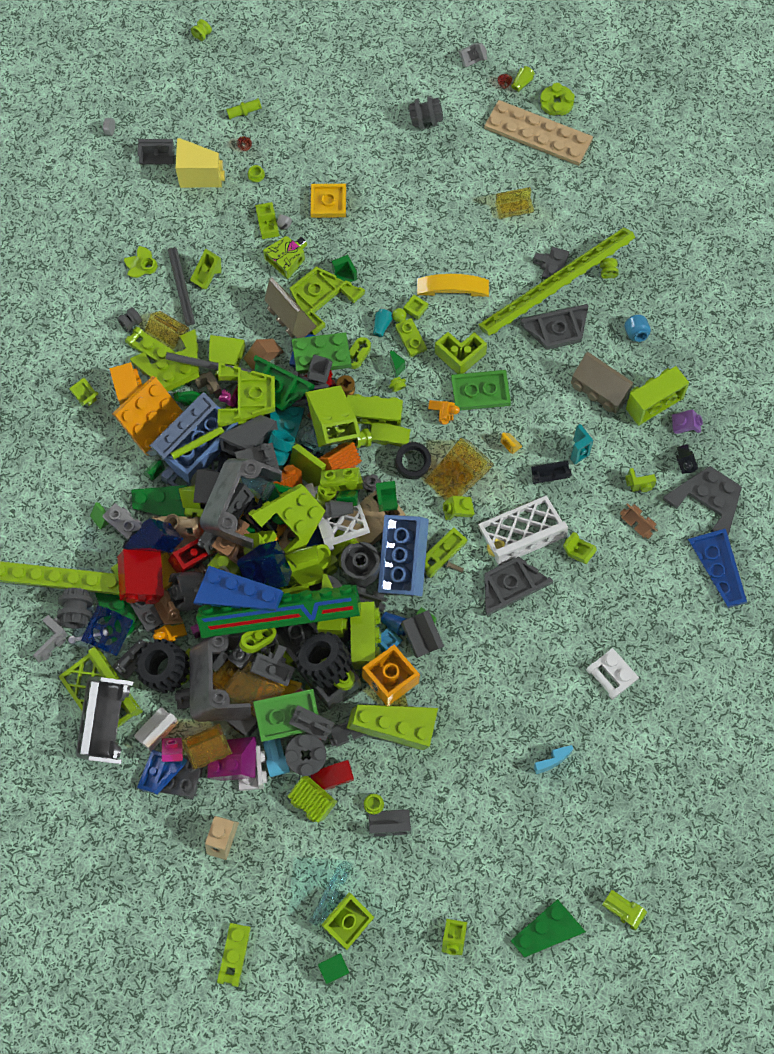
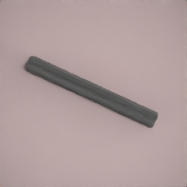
[168,247,195,326]

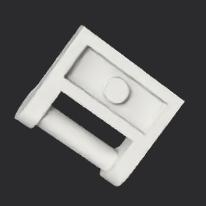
[586,648,639,700]

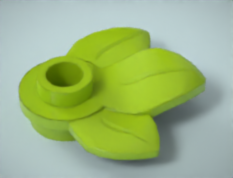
[124,246,158,278]

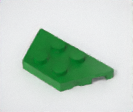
[254,355,315,411]

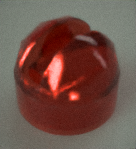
[498,74,512,89]
[237,136,252,151]

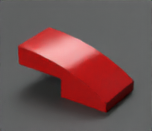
[310,760,354,791]

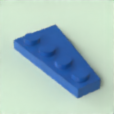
[688,528,747,608]

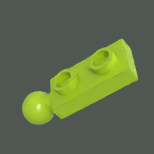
[392,308,427,357]

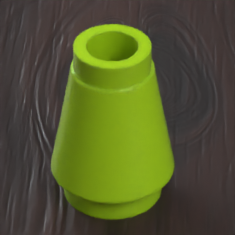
[511,66,535,92]

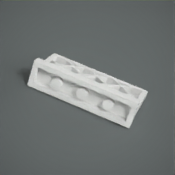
[305,483,370,551]
[478,495,568,566]

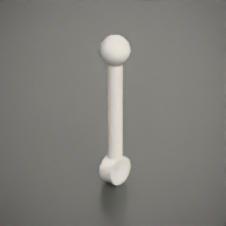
[68,629,109,644]

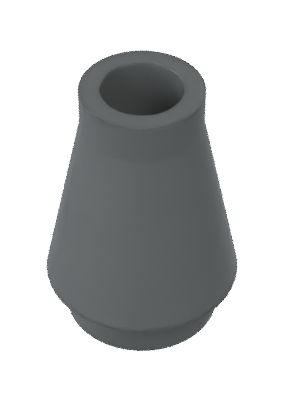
[325,500,353,519]

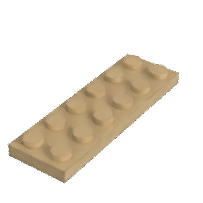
[484,100,593,166]

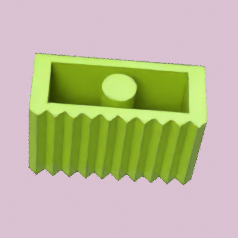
[287,776,337,823]

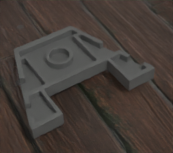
[663,466,742,535]

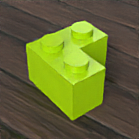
[435,332,487,374]

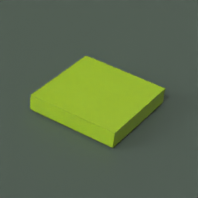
[290,443,326,487]

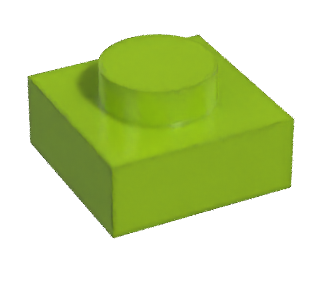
[403,295,429,320]

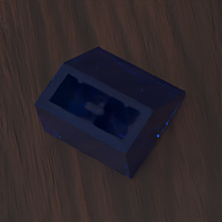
[124,518,183,553]
[237,541,292,588]

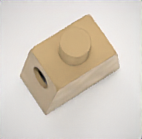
[205,816,239,860]

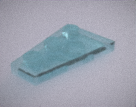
[309,860,353,926]

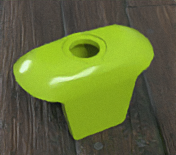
[276,544,331,586]

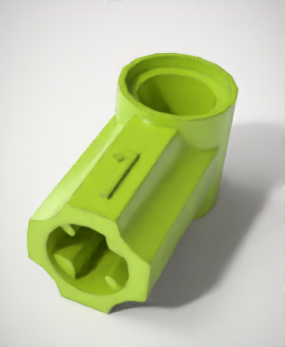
[602,890,647,930]

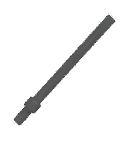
[165,352,255,372]

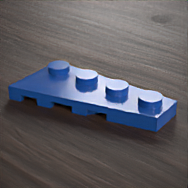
[193,566,284,611]

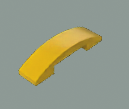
[417,274,489,297]

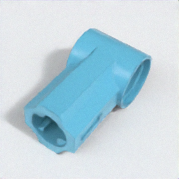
[263,738,290,778]

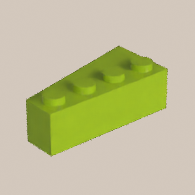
[347,705,438,750]

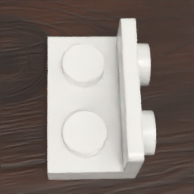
[238,745,267,791]

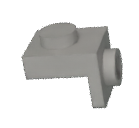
[458,43,487,67]

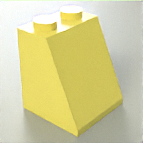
[175,138,225,188]

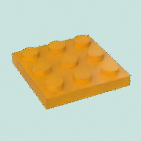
[112,376,183,456]

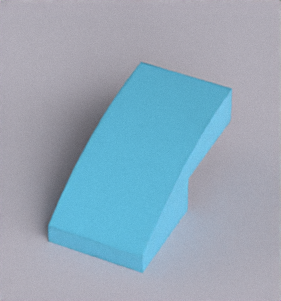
[534,745,573,774]

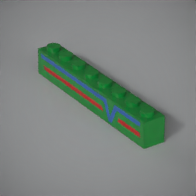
[196,584,361,638]

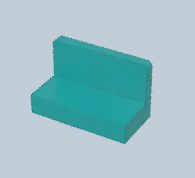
[570,424,594,465]

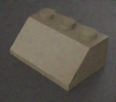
[264,277,316,338]
[571,351,634,414]

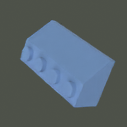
[164,406,239,484]
[378,515,429,596]

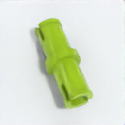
[226,98,262,120]

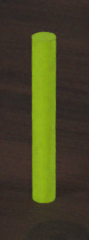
[170,426,224,459]

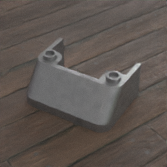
[200,458,282,550]
[189,632,251,722]
[76,676,133,764]

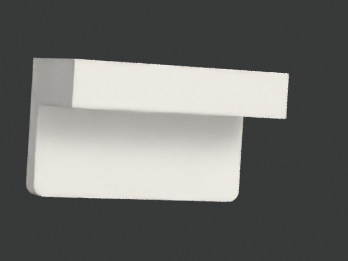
[134,707,179,752]

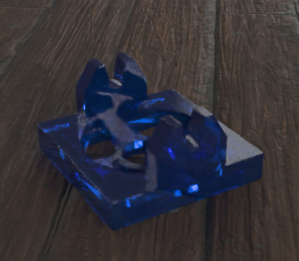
[81,605,133,656]

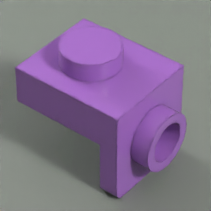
[672,409,703,434]

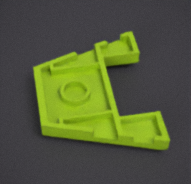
[290,267,365,335]
[130,329,200,392]
[218,363,275,427]
[248,483,326,554]

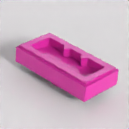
[162,737,183,762]

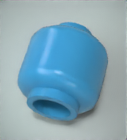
[624,315,651,342]

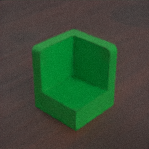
[332,254,357,282]
[376,481,398,512]
[318,953,349,986]

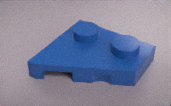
[137,750,188,795]

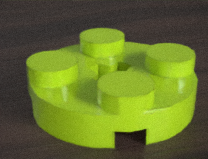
[540,83,575,116]

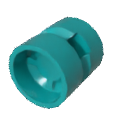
[268,430,295,465]

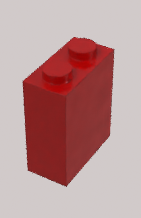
[117,549,164,604]

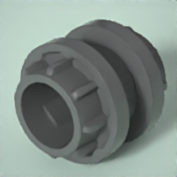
[409,96,444,130]
[57,588,93,629]

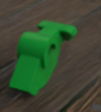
[173,391,207,406]

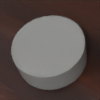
[103,118,115,136]

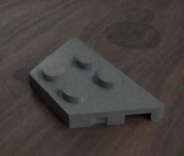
[520,304,589,350]
[484,557,553,616]

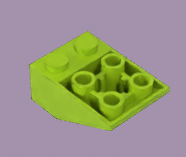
[305,385,361,447]

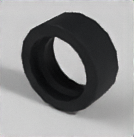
[395,442,431,479]

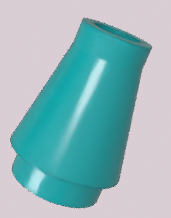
[373,309,393,337]

